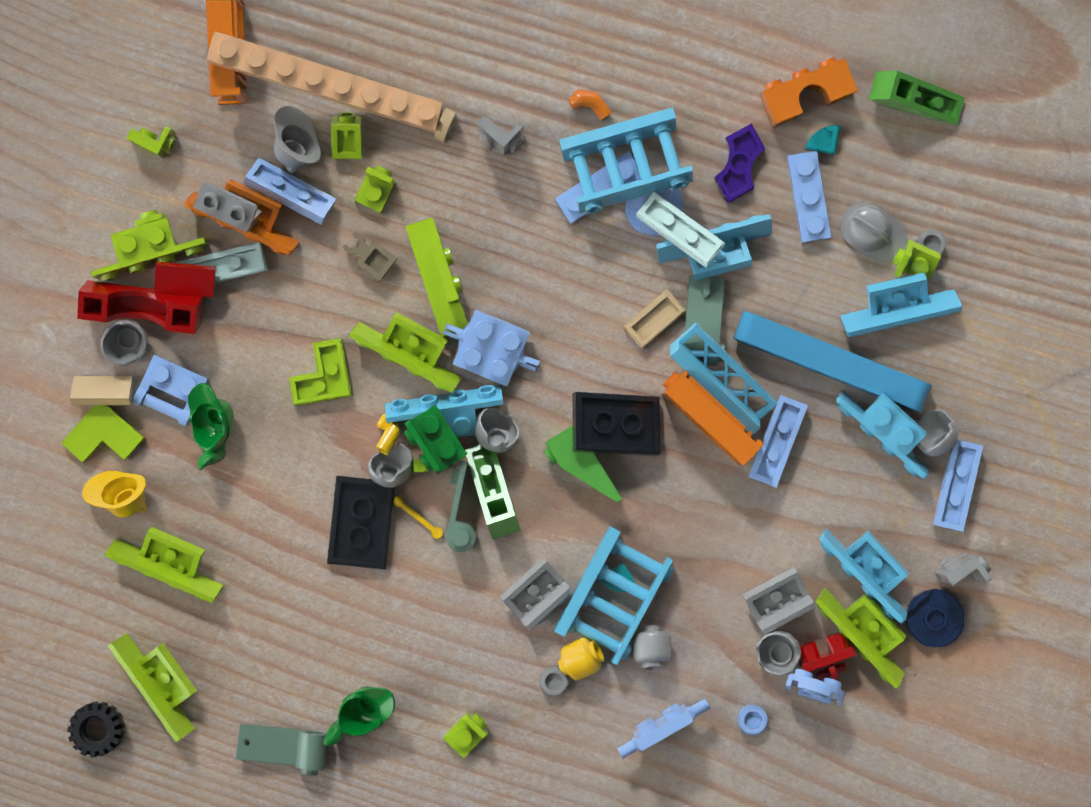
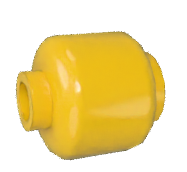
[558,637,604,681]

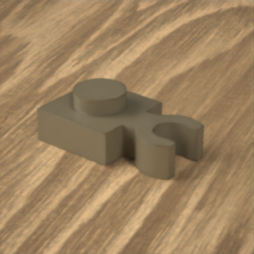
[343,232,398,282]

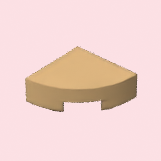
[434,108,457,143]

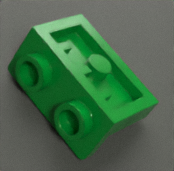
[404,404,468,474]

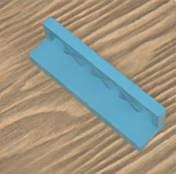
[670,323,777,434]

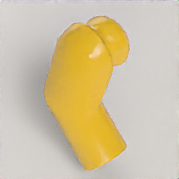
[375,414,400,455]

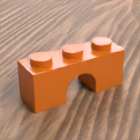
[760,57,858,128]

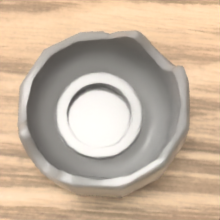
[100,319,148,366]
[475,406,519,453]
[917,410,959,457]
[368,443,414,488]
[756,630,801,676]

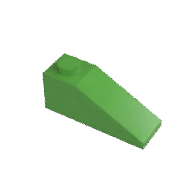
[869,70,965,125]
[543,425,622,502]
[465,445,521,540]

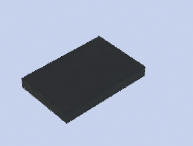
[572,392,660,456]
[327,476,395,570]

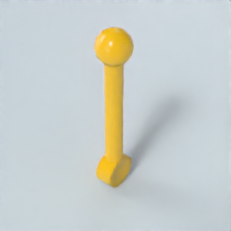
[393,496,443,539]

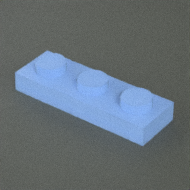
[555,151,641,224]
[787,151,831,243]
[243,158,336,225]
[748,395,808,488]
[932,440,983,532]

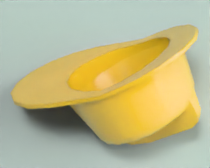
[82,471,147,518]

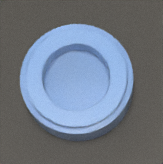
[737,704,768,735]

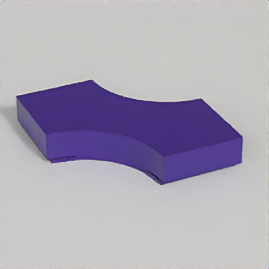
[714,123,766,203]

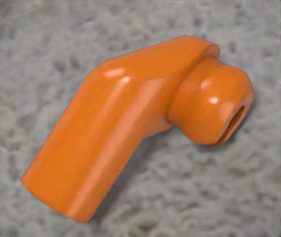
[569,89,612,121]

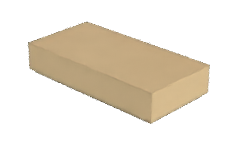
[623,289,686,349]
[70,376,134,405]

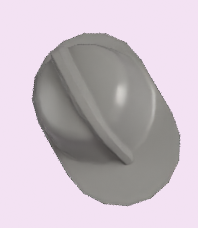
[273,106,321,173]
[840,203,907,262]

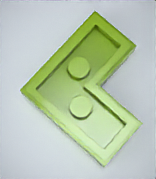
[289,338,352,406]
[61,405,145,463]

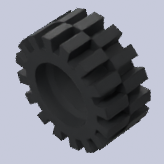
[67,701,125,758]

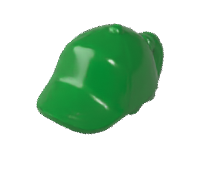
[188,383,234,470]
[324,686,395,746]

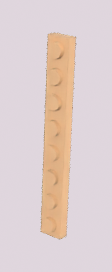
[206,31,442,132]

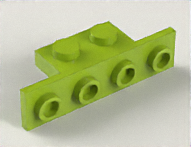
[90,217,210,282]
[405,217,468,337]
[348,312,462,393]
[104,526,223,603]
[815,587,907,689]
[108,633,197,742]

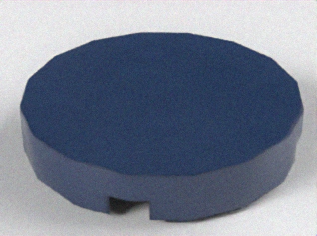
[906,588,965,648]

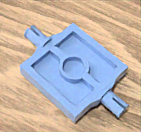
[443,309,539,386]
[617,698,711,759]

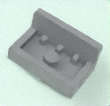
[477,115,524,155]
[194,181,262,232]
[935,552,992,586]
[500,557,573,630]
[742,567,815,634]

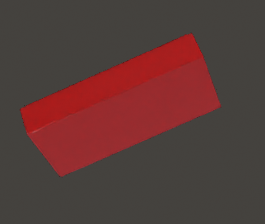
[154,261,216,298]

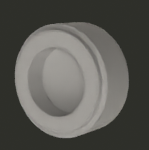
[916,229,946,255]
[539,666,569,696]

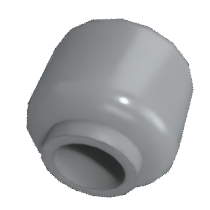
[633,625,672,670]

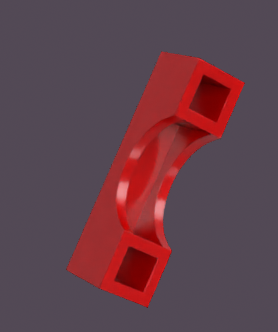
[77,280,204,334]

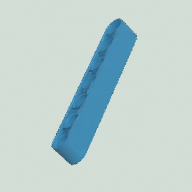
[733,311,932,413]

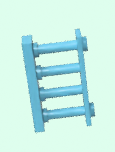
[559,107,693,214]
[554,526,675,665]

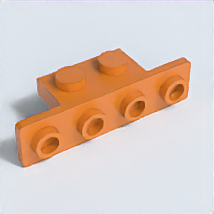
[184,179,299,255]

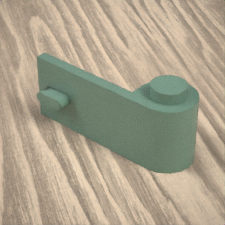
[685,275,725,367]
[446,461,477,552]
[236,723,327,776]

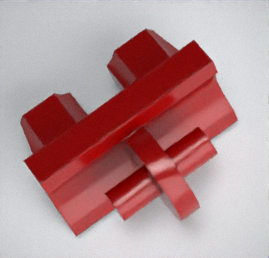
[799,632,855,681]

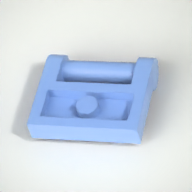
[132,355,209,427]

